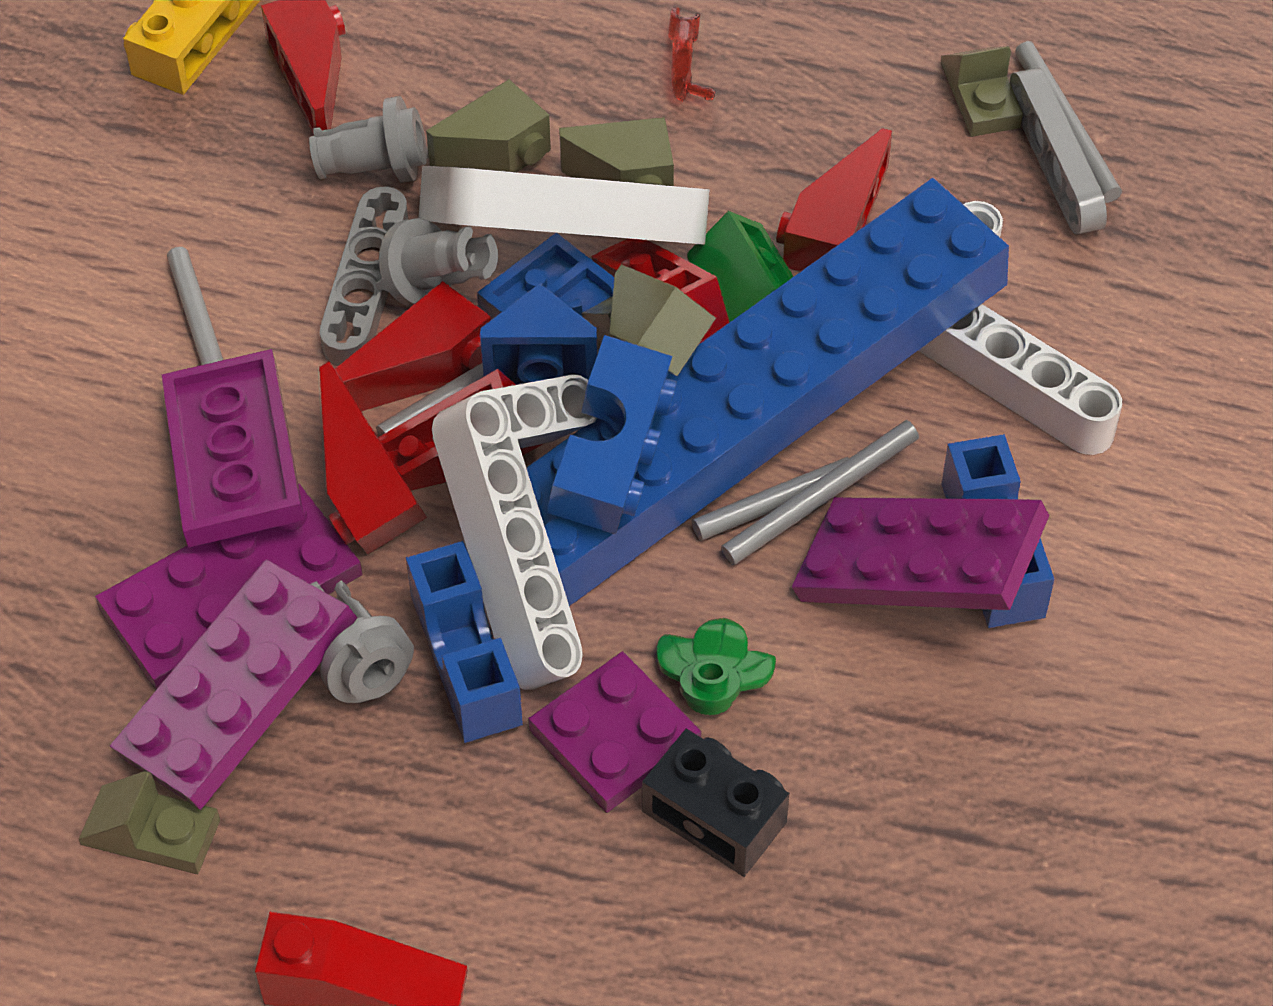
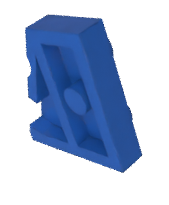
[477,233,614,318]

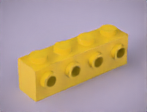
[123,0,260,95]

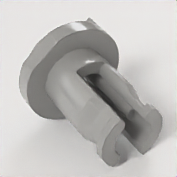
[309,96,429,183]
[375,218,498,307]
[311,580,414,703]

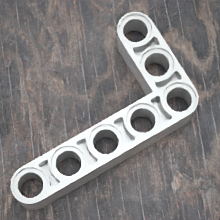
[419,166,710,244]
[918,201,1122,455]
[432,375,597,690]

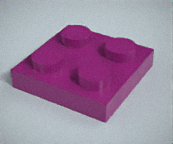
[528,651,702,813]

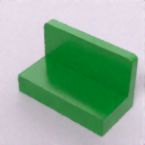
[687,211,794,322]

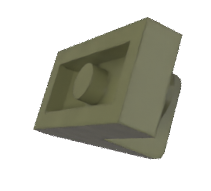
[940,46,1023,137]
[79,771,220,875]

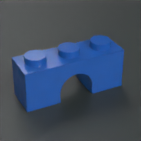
[547,335,677,534]
[941,434,1055,628]
[406,541,523,743]

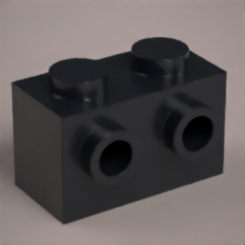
[642,728,790,877]

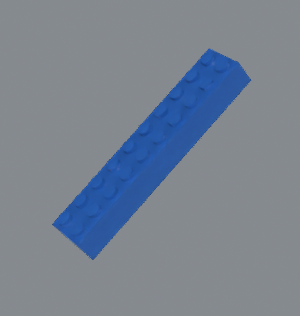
[526,178,1009,606]

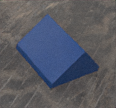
[480,283,597,385]

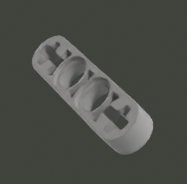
[1010,67,1107,235]
[320,187,409,366]

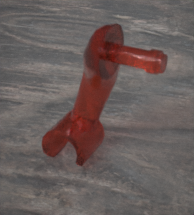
[668,7,716,102]

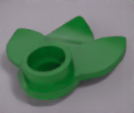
[657,618,776,715]

